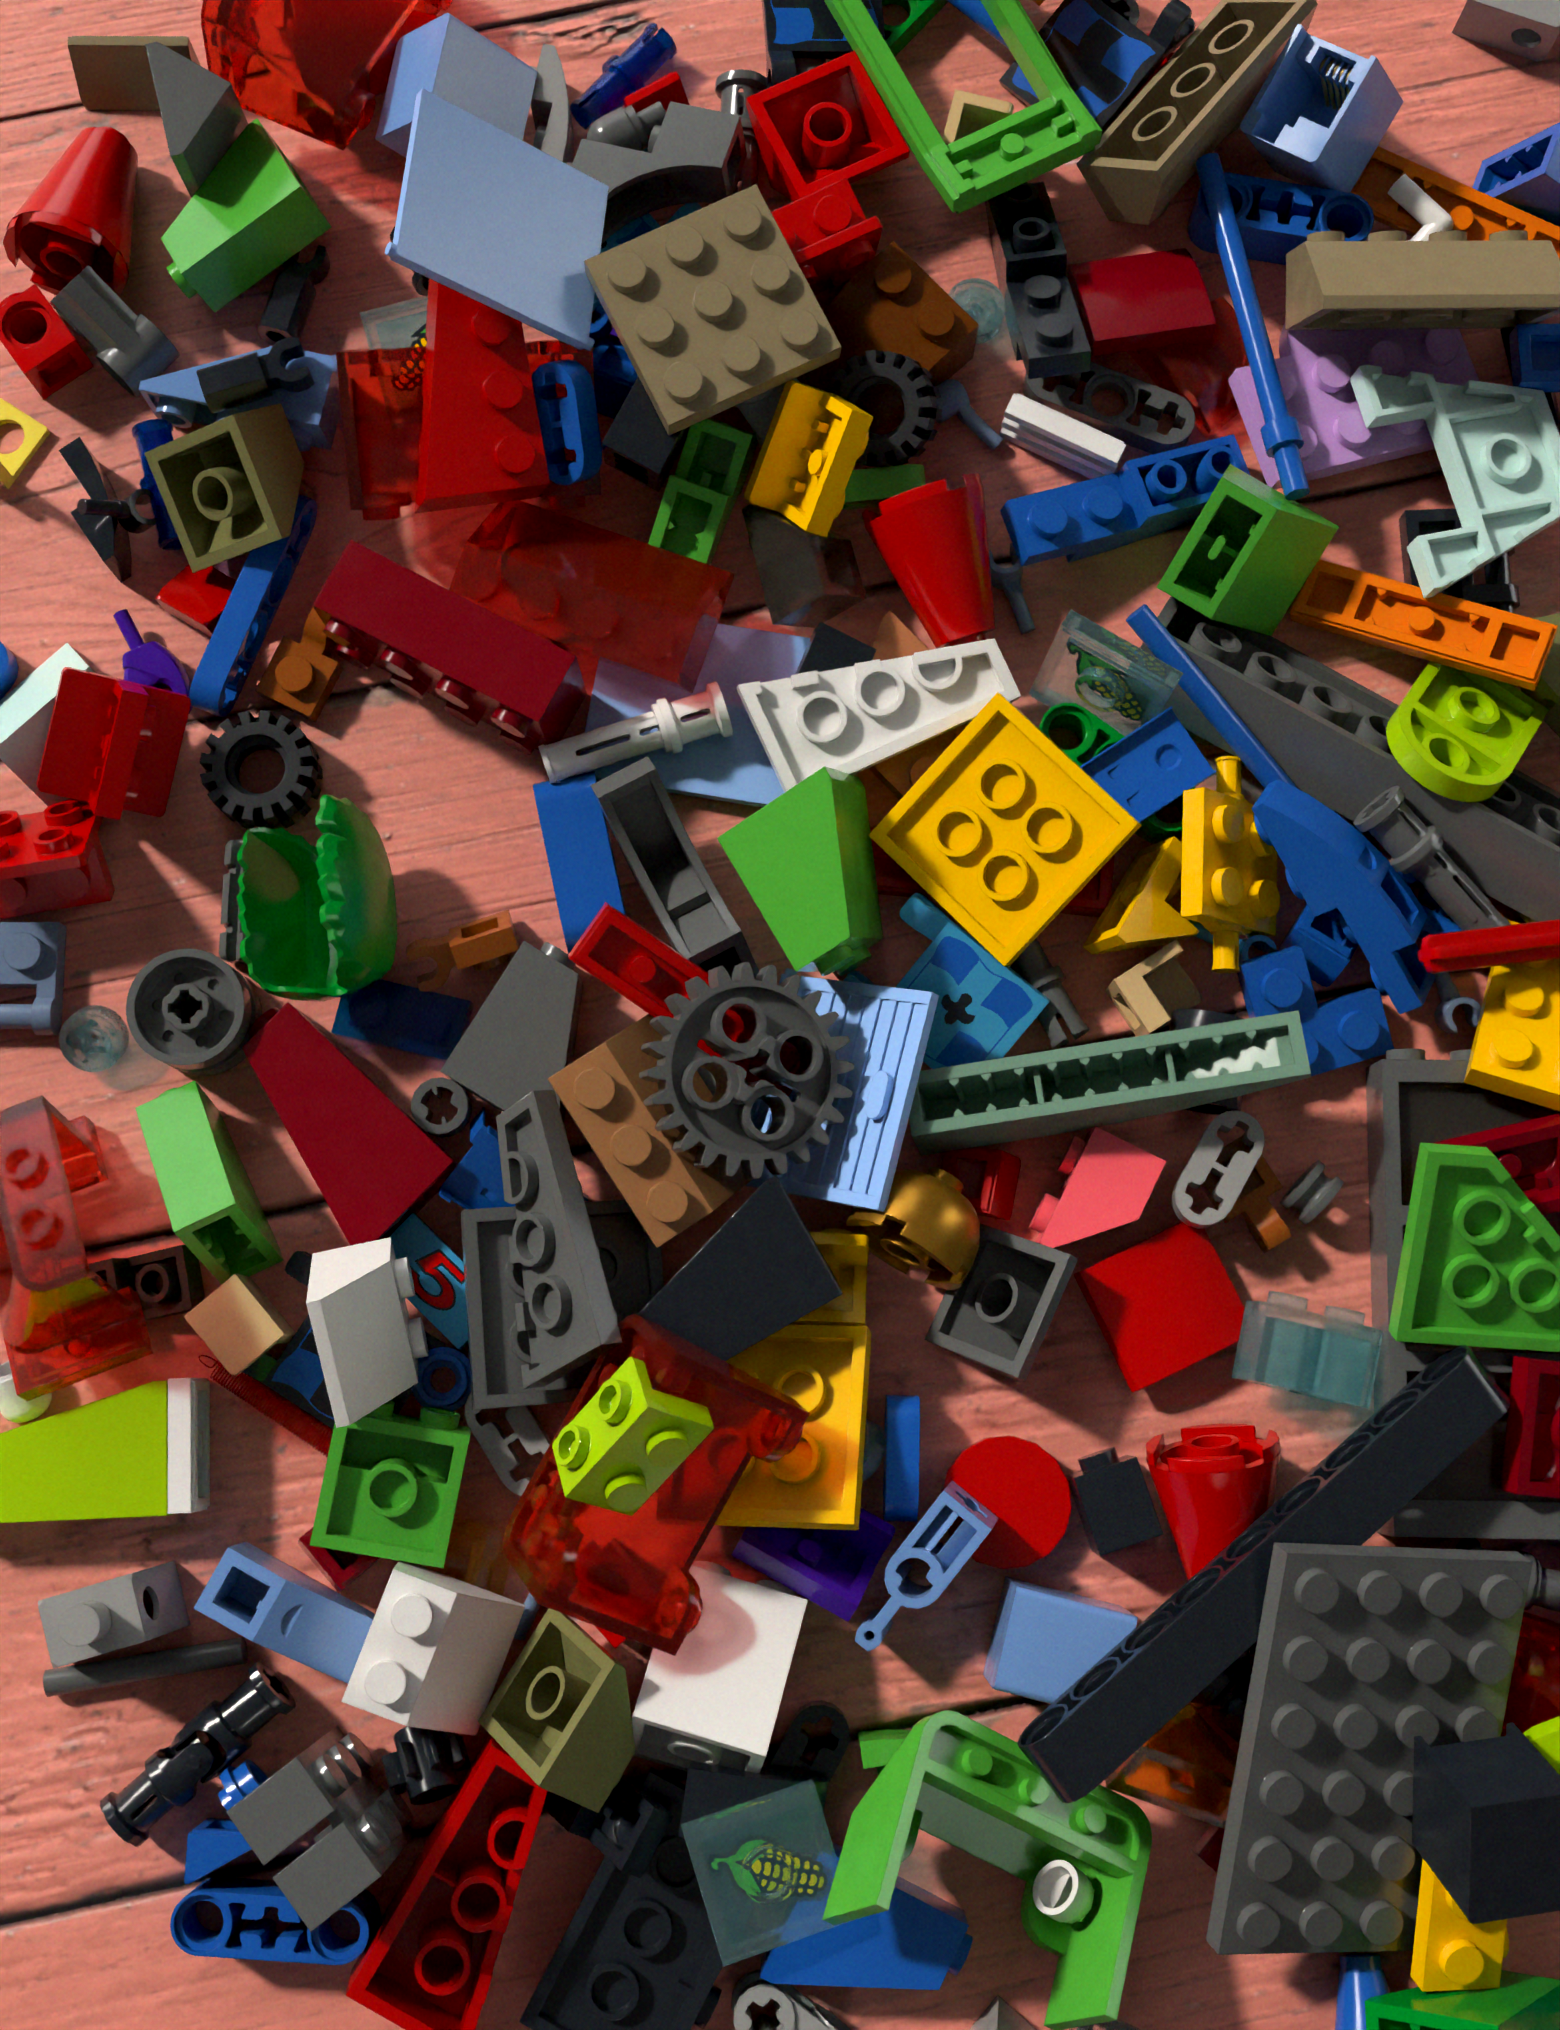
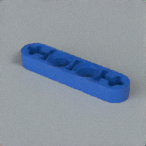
[189,494,317,718]

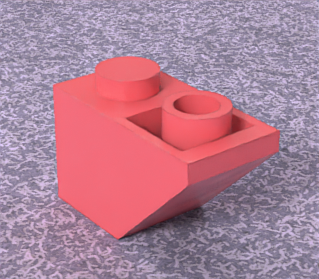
[1029,1126,1166,1249]

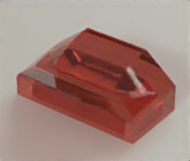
[1127,297,1249,439]

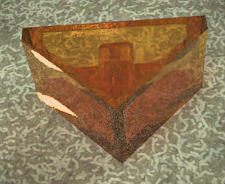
[1105,1703,1237,1829]

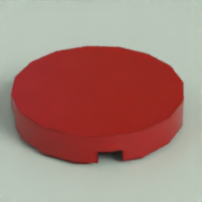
[939,1435,1072,1569]

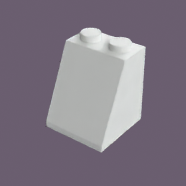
[632,1561,808,1773]

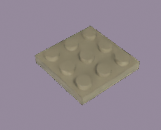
[584,184,841,435]

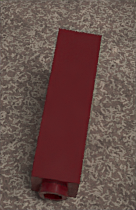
[242,1002,458,1246]

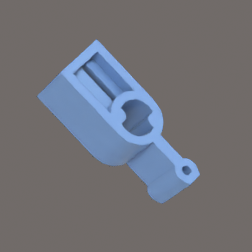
[855,1480,999,1652]

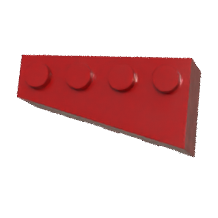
[415,278,550,514]
[345,1734,548,2030]

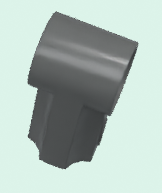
[50,265,180,398]

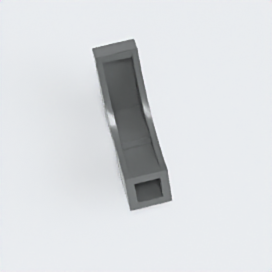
[566,101,747,245]
[590,756,759,980]

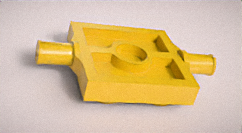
[1181,756,1280,974]

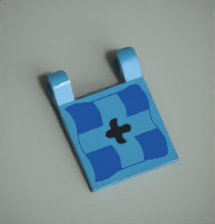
[843,893,1050,1069]

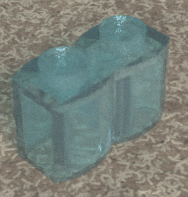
[1231,1291,1383,1409]

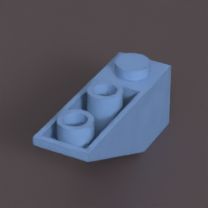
[139,346,348,452]
[194,1541,375,1684]

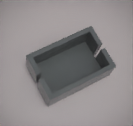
[226,1725,415,1932]

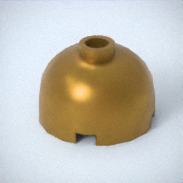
[846,1167,980,1290]

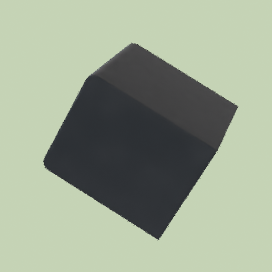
[1412,1722,1560,1924]

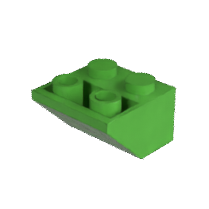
[1156,464,1339,636]

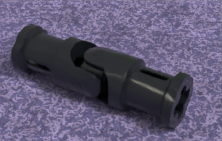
[100,1661,296,1847]

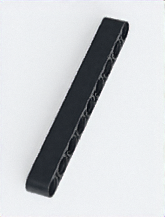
[1017,1345,1510,1804]

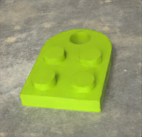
[1386,661,1549,802]

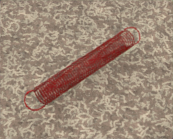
[198,1355,333,1457]

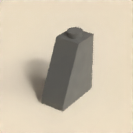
[440,941,584,1121]

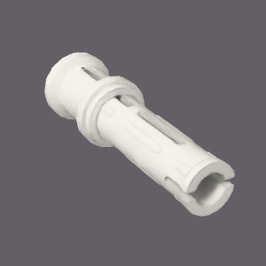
[538,681,733,784]

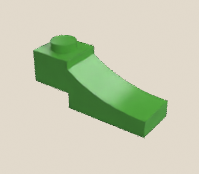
[632,417,758,616]

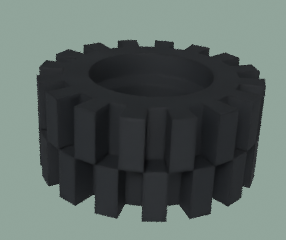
[825,350,942,467]
[200,710,323,829]

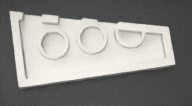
[737,638,1021,793]

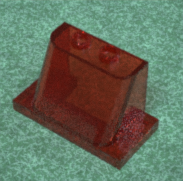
[0,1095,153,1401]

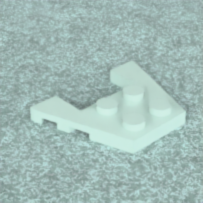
[1350,365,1560,599]

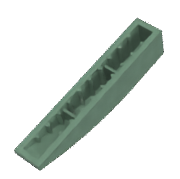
[909,1010,1311,1156]

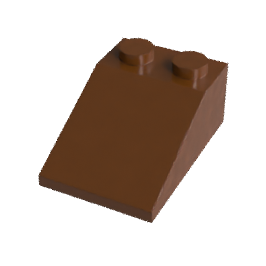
[797,241,979,464]

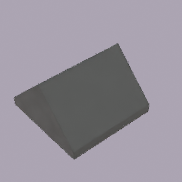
[145,42,248,198]
[925,1223,1078,1382]

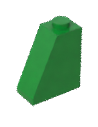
[1365,1970,1560,2030]

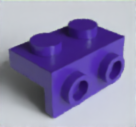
[731,1507,896,1622]

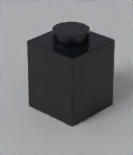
[1066,1447,1164,1556]

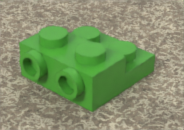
[310,1400,471,1569]

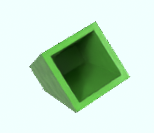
[717,766,883,976]

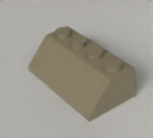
[1076,0,1318,225]
[1285,230,1560,330]

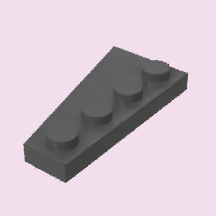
[496,1090,623,1389]

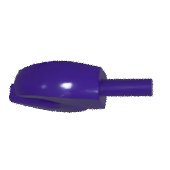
[113,609,193,714]

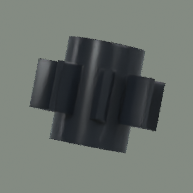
[382,1726,471,1805]

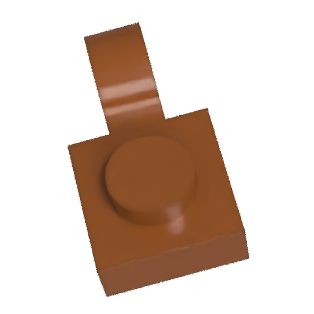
[255,607,344,723]
[406,910,519,992]
[1201,1135,1292,1253]

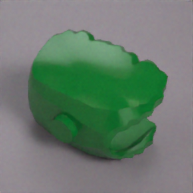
[236,794,398,1001]

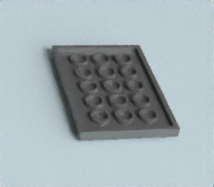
[1206,1542,1533,1955]

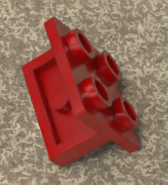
[771,178,883,295]
[36,667,191,820]
[0,800,115,919]

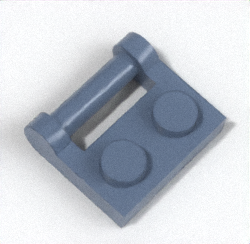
[0,922,67,1035]

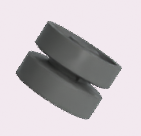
[126,948,262,1076]

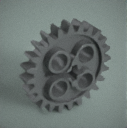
[639,962,854,1180]

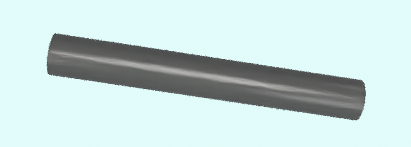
[43,1637,248,1697]

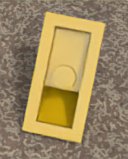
[1083,836,1199,954]

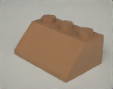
[547,1014,753,1248]

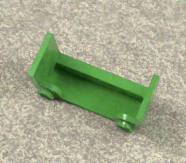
[822,1710,1152,2030]

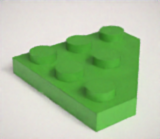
[1388,1142,1560,1352]

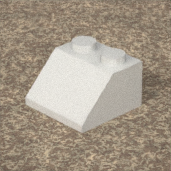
[306,1237,428,1428]
[341,1561,526,1736]

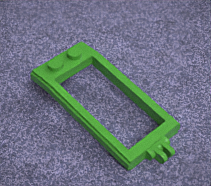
[824,0,1102,214]

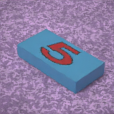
[390,1213,468,1350]

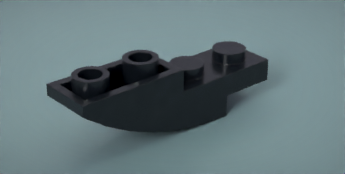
[985,182,1091,380]

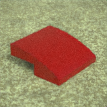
[1073,1222,1257,1393]

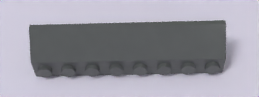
[1126,596,1560,923]

